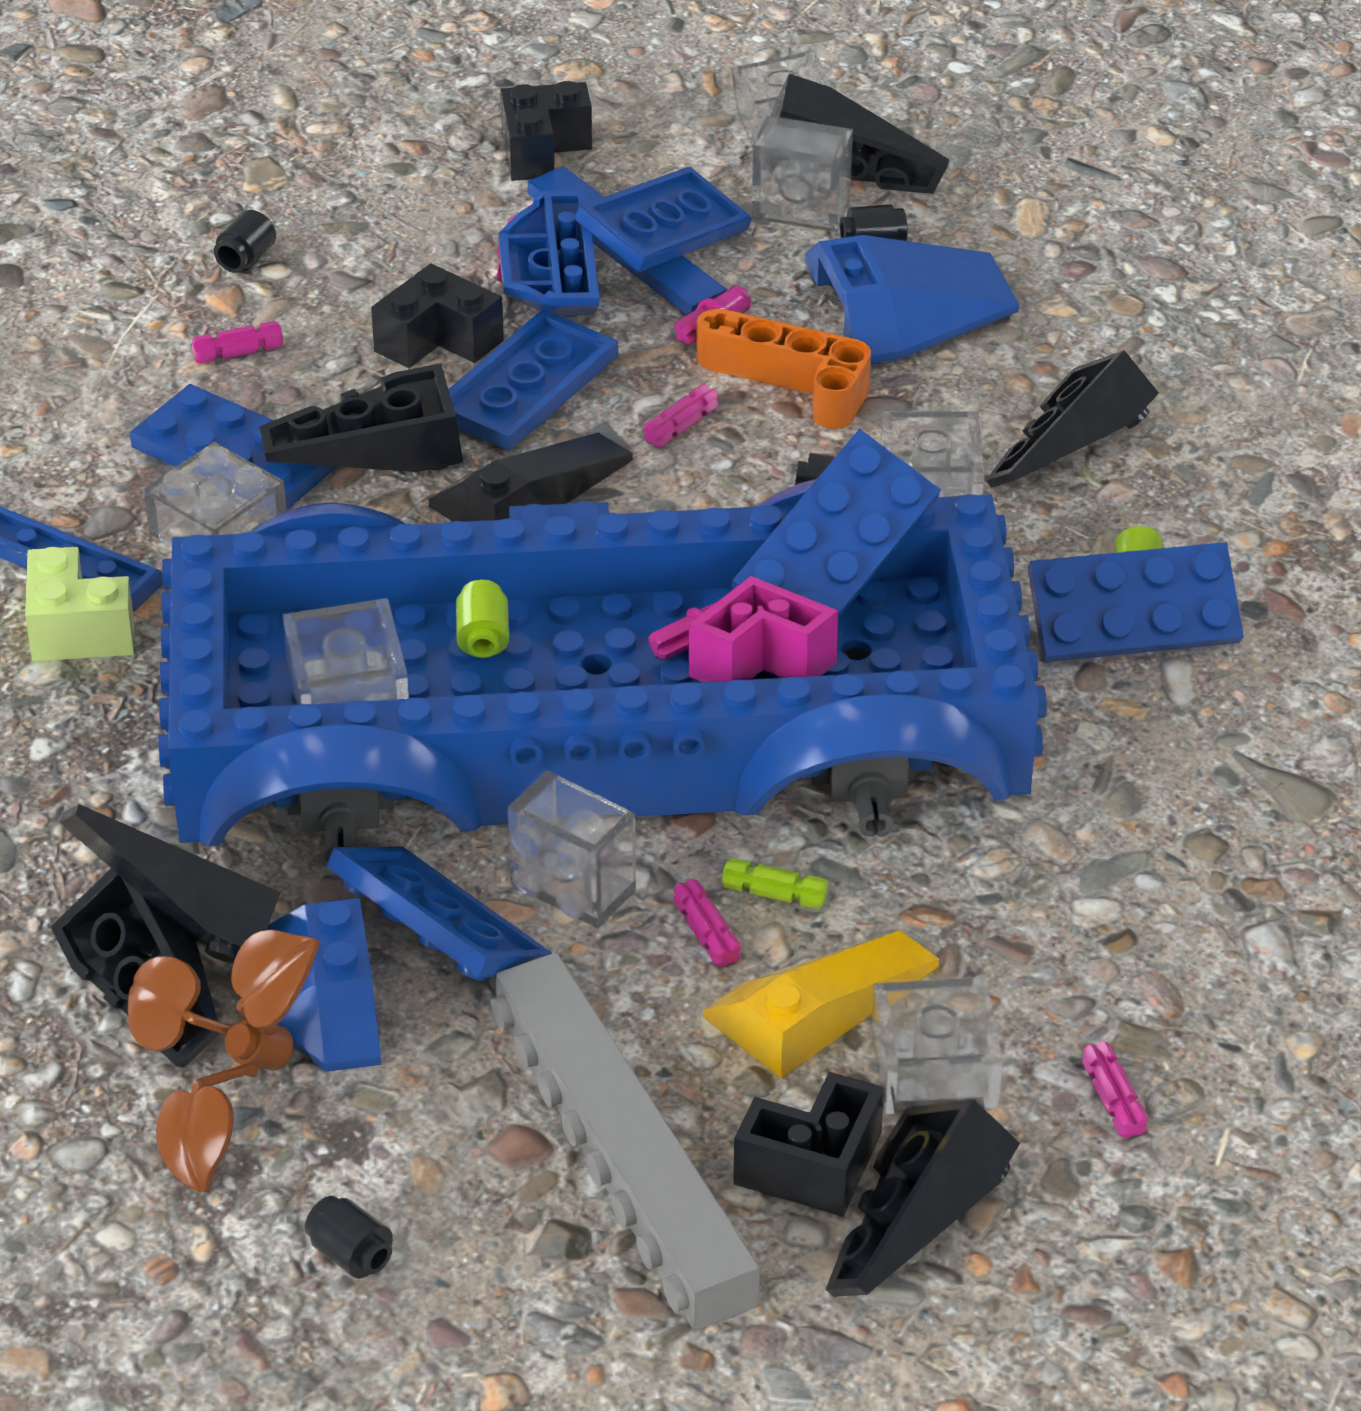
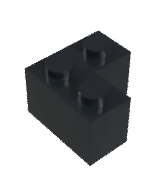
[500,81,592,181]
[371,263,504,369]
[733,1072,884,1217]

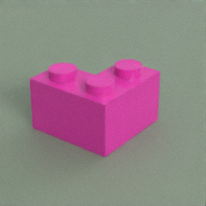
[689,576,838,682]

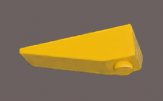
[703,930,939,1079]

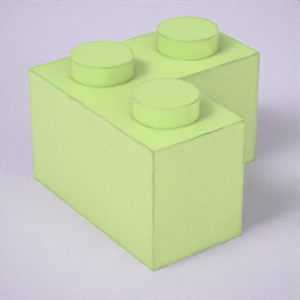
[25,547,134,661]

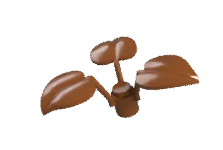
[128,930,320,1192]

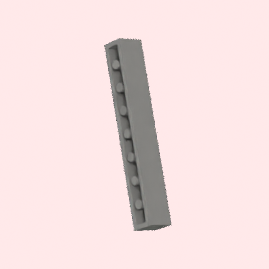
[491,952,760,1331]

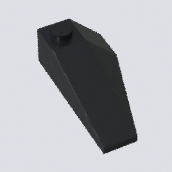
[755,73,949,194]
[986,350,1159,488]
[259,363,463,472]
[428,432,633,522]
[59,804,281,963]
[50,868,221,1068]
[825,1099,1020,1297]

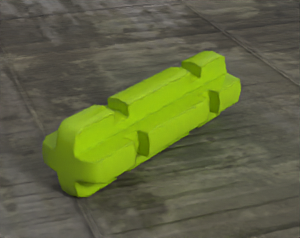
[722,858,828,909]

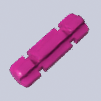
[192,321,283,364]
[644,384,718,448]
[673,879,741,968]
[1082,1041,1148,1139]

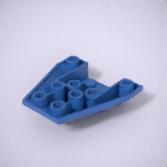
[805,235,1019,364]

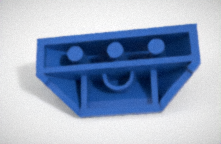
[498,191,600,317]
[267,898,381,1072]

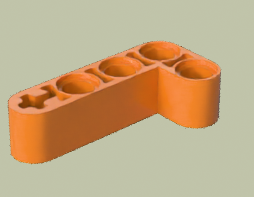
[696,309,871,429]

